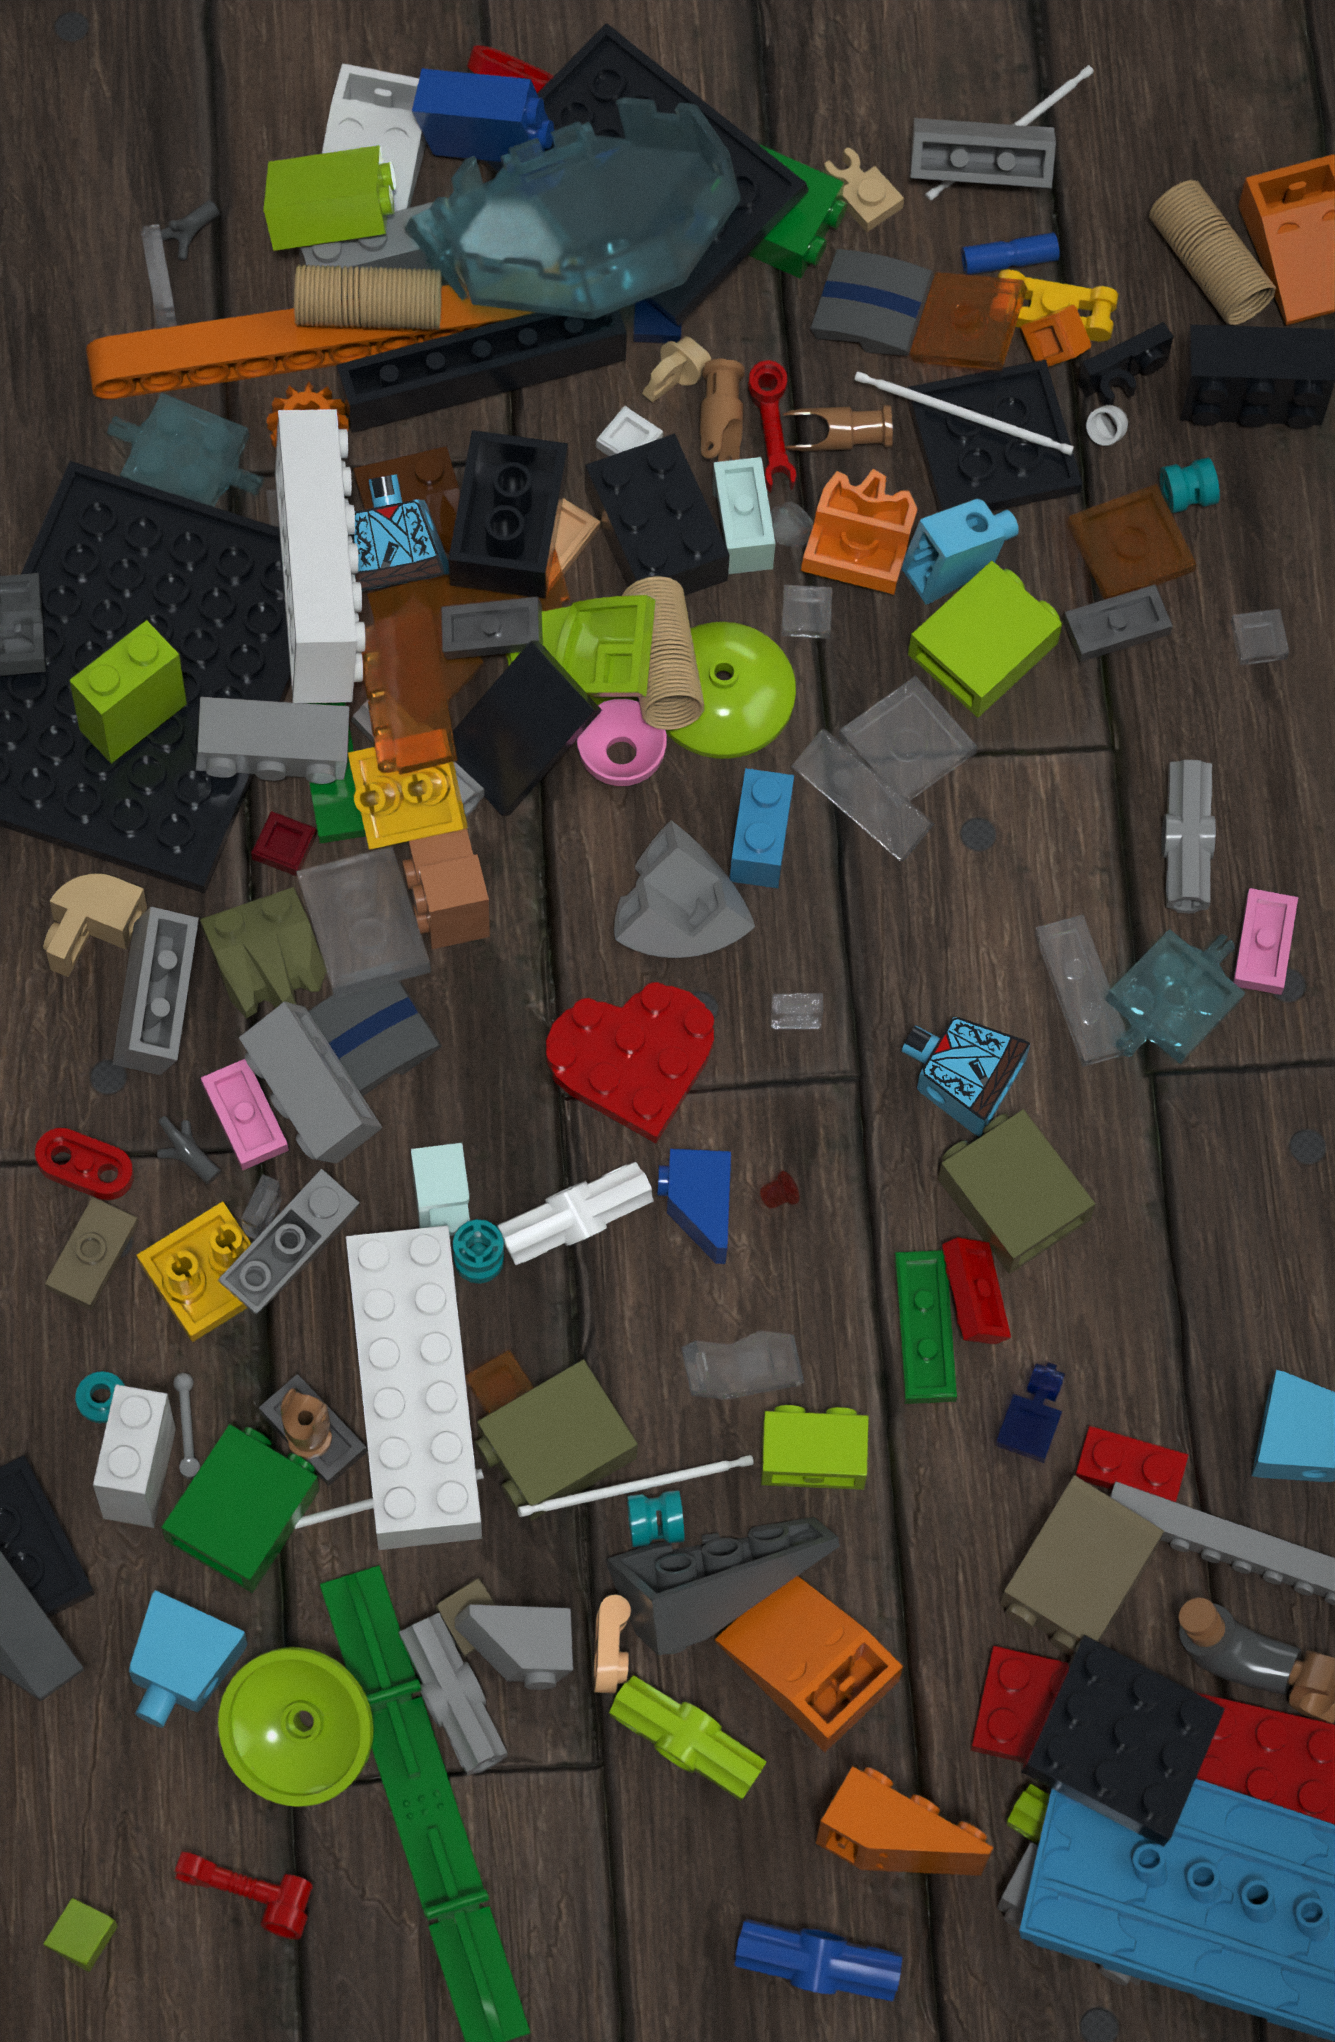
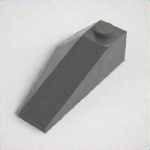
[606,1517,839,1656]
[0,1551,84,1702]

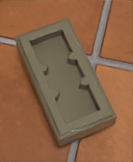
[45,1197,139,1311]

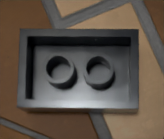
[1179,324,1335,429]
[448,430,568,599]
[585,434,730,596]

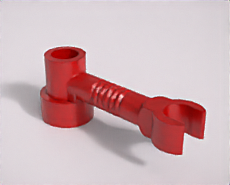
[748,360,796,493]
[174,1852,313,1940]

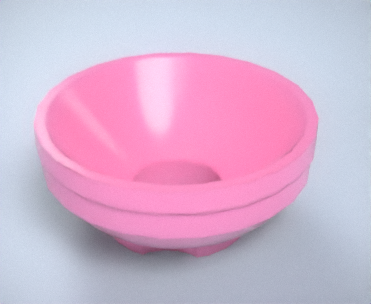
[577,699,667,786]

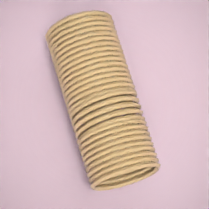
[1149,180,1276,325]
[294,264,442,331]
[622,576,704,730]

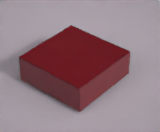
[251,811,317,877]

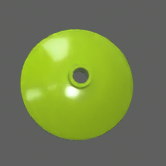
[665,622,796,759]
[218,1647,373,1807]

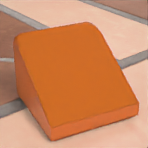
[1020,304,1091,367]

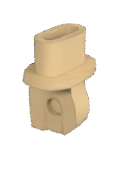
[642,336,711,402]

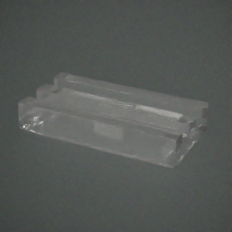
[141,224,177,329]

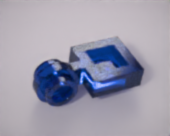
[996,1362,1066,1463]

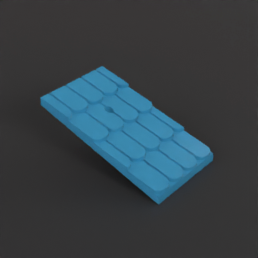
[1019,1779,1335,2042]

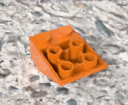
[1238,154,1335,325]
[714,1576,903,1753]
[816,1766,993,1876]

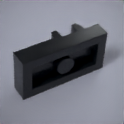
[1078,322,1174,406]

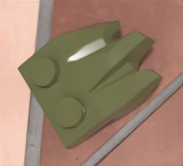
[200,887,326,1019]

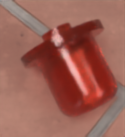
[760,1171,800,1209]

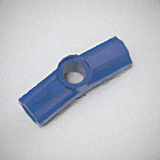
[734,1919,903,2002]

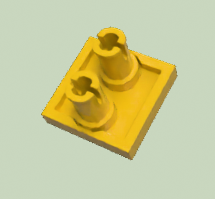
[348,731,468,850]
[136,1201,252,1342]

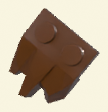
[353,446,460,583]

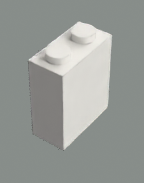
[93,1385,176,1528]

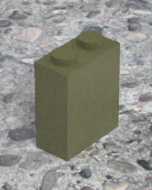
[938,1109,1096,1274]
[474,1359,638,1521]

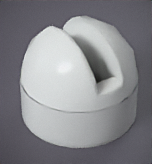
[1086,405,1128,446]

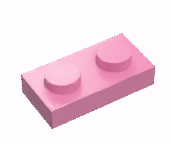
[1232,888,1298,995]
[201,1059,289,1171]

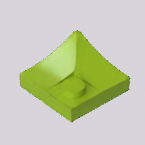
[555,595,656,697]

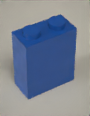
[412,69,554,166]

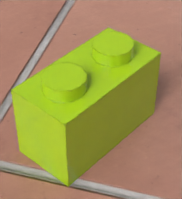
[761,1405,868,1490]

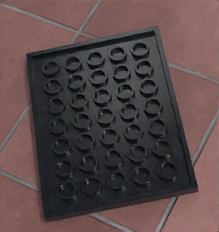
[0,461,291,894]

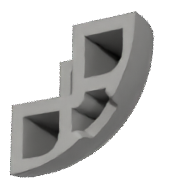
[614,820,755,958]

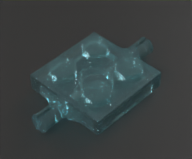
[107,392,264,507]
[1104,929,1245,1064]

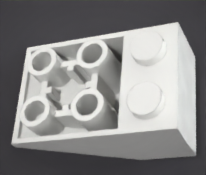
[322,63,427,212]

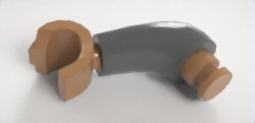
[1179,1598,1335,1724]

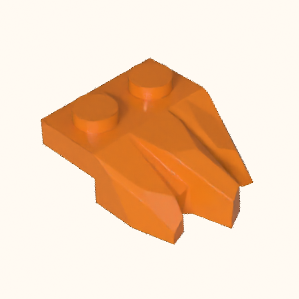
[801,469,918,594]

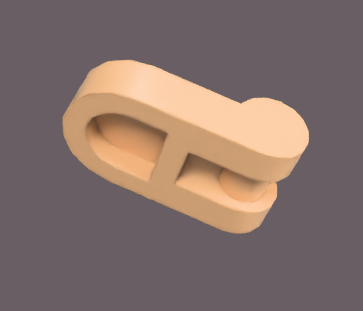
[593,1595,631,1693]

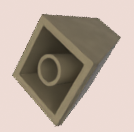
[1000,1475,1164,1657]

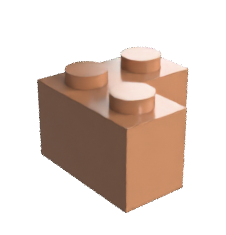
[402,829,490,949]

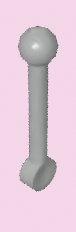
[173,1373,201,1479]

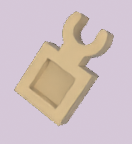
[824,147,904,232]

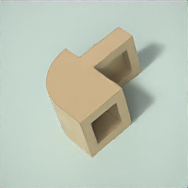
[43,874,147,977]

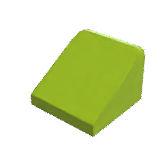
[43,1898,118,1972]

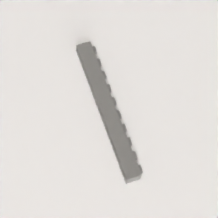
[1110,1482,1335,1605]

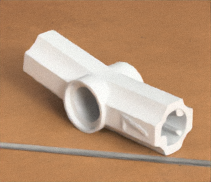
[497,1162,654,1265]

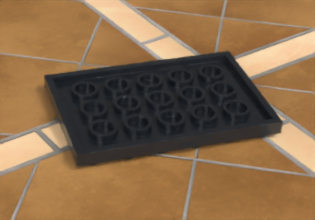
[480,23,809,326]

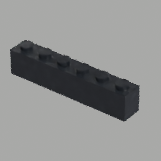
[336,292,627,433]

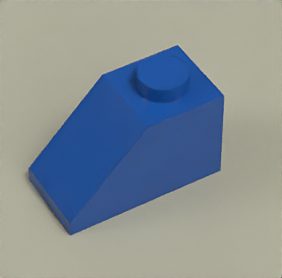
[658,1149,731,1264]

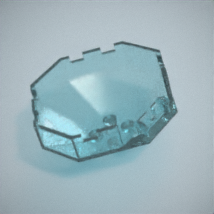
[429,97,741,319]

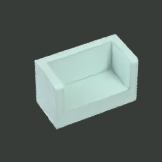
[712,457,775,574]
[411,1143,470,1236]

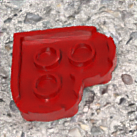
[546,982,714,1144]

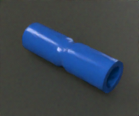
[961,233,1059,275]

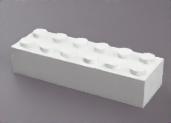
[275,409,365,704]
[346,1225,482,1550]

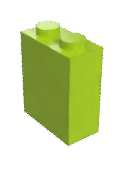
[263,145,396,251]
[908,560,1062,718]
[69,620,187,764]

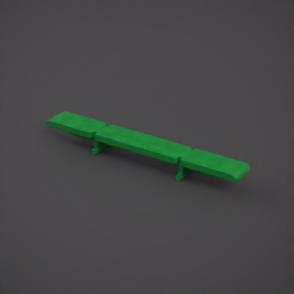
[320,1565,531,2042]

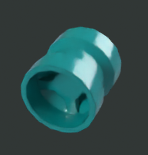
[1160,457,1220,514]
[453,1219,504,1284]
[627,1490,685,1547]

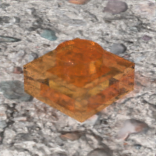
[465,1350,534,1415]

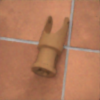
[700,359,745,462]
[783,405,893,452]
[281,1388,332,1460]

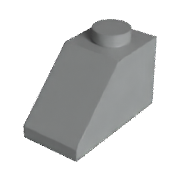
[455,1605,573,1690]

